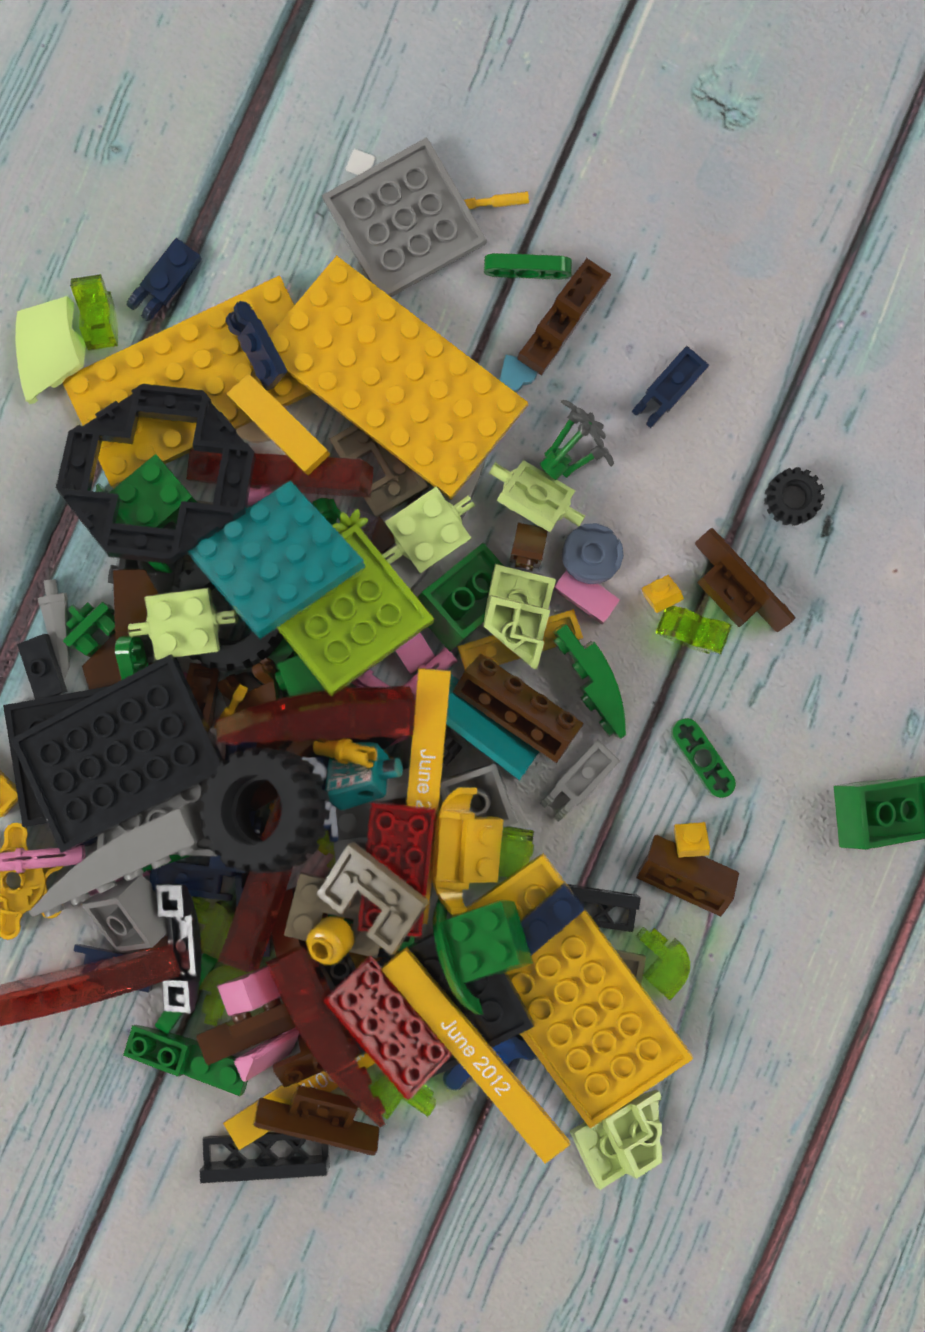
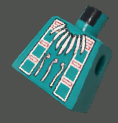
[325,742,403,810]

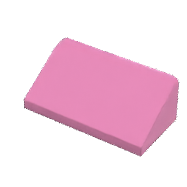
[553,570,620,624]
[234,1028,300,1082]

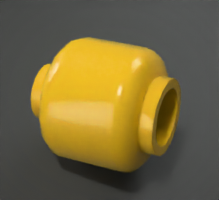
[306,916,355,965]

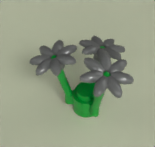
[540,400,614,480]

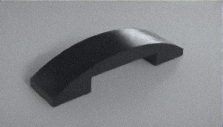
[156,884,202,1013]

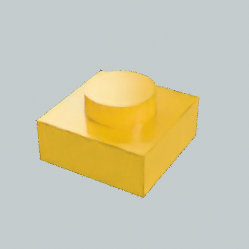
[641,574,684,613]
[674,822,710,858]

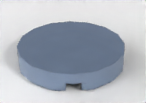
[562,523,624,584]

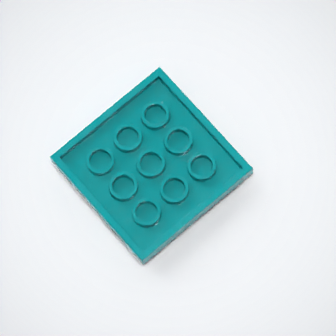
[188,481,365,639]

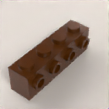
[453,653,584,763]

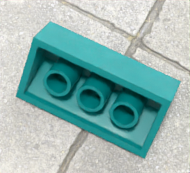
[446,674,539,780]

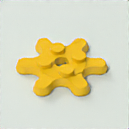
[0,822,64,940]

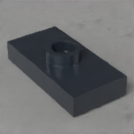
[17,634,68,699]

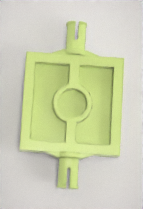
[489,460,586,532]
[381,487,475,574]
[128,587,238,660]

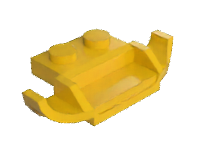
[429,788,503,915]

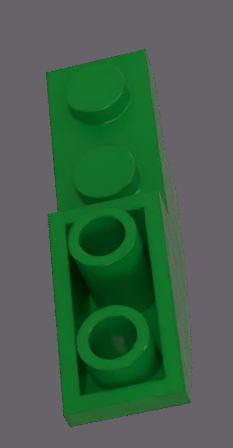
[552,624,626,739]
[123,1025,248,1096]

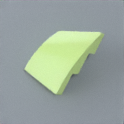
[15,296,86,405]
[484,564,556,669]
[570,1090,662,1190]

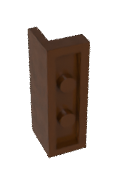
[636,835,739,917]

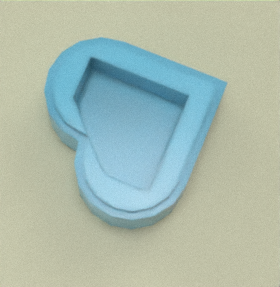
[500,355,537,392]

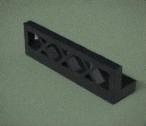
[567,884,641,932]
[200,1132,330,1183]

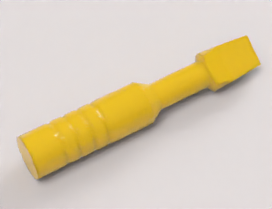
[463,191,529,209]
[213,684,248,729]

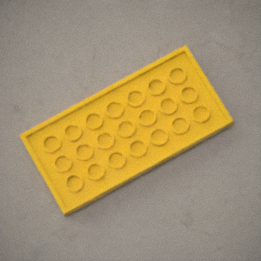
[269,255,528,500]
[63,275,314,489]
[451,852,693,1128]

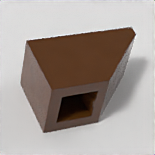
[509,522,548,572]

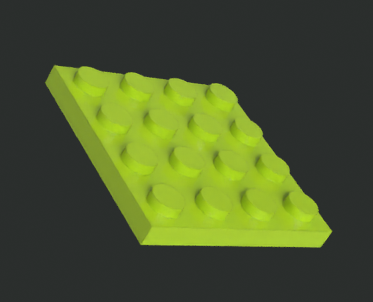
[277,524,434,697]

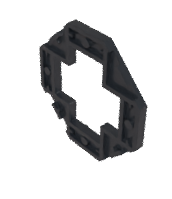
[56,384,256,564]

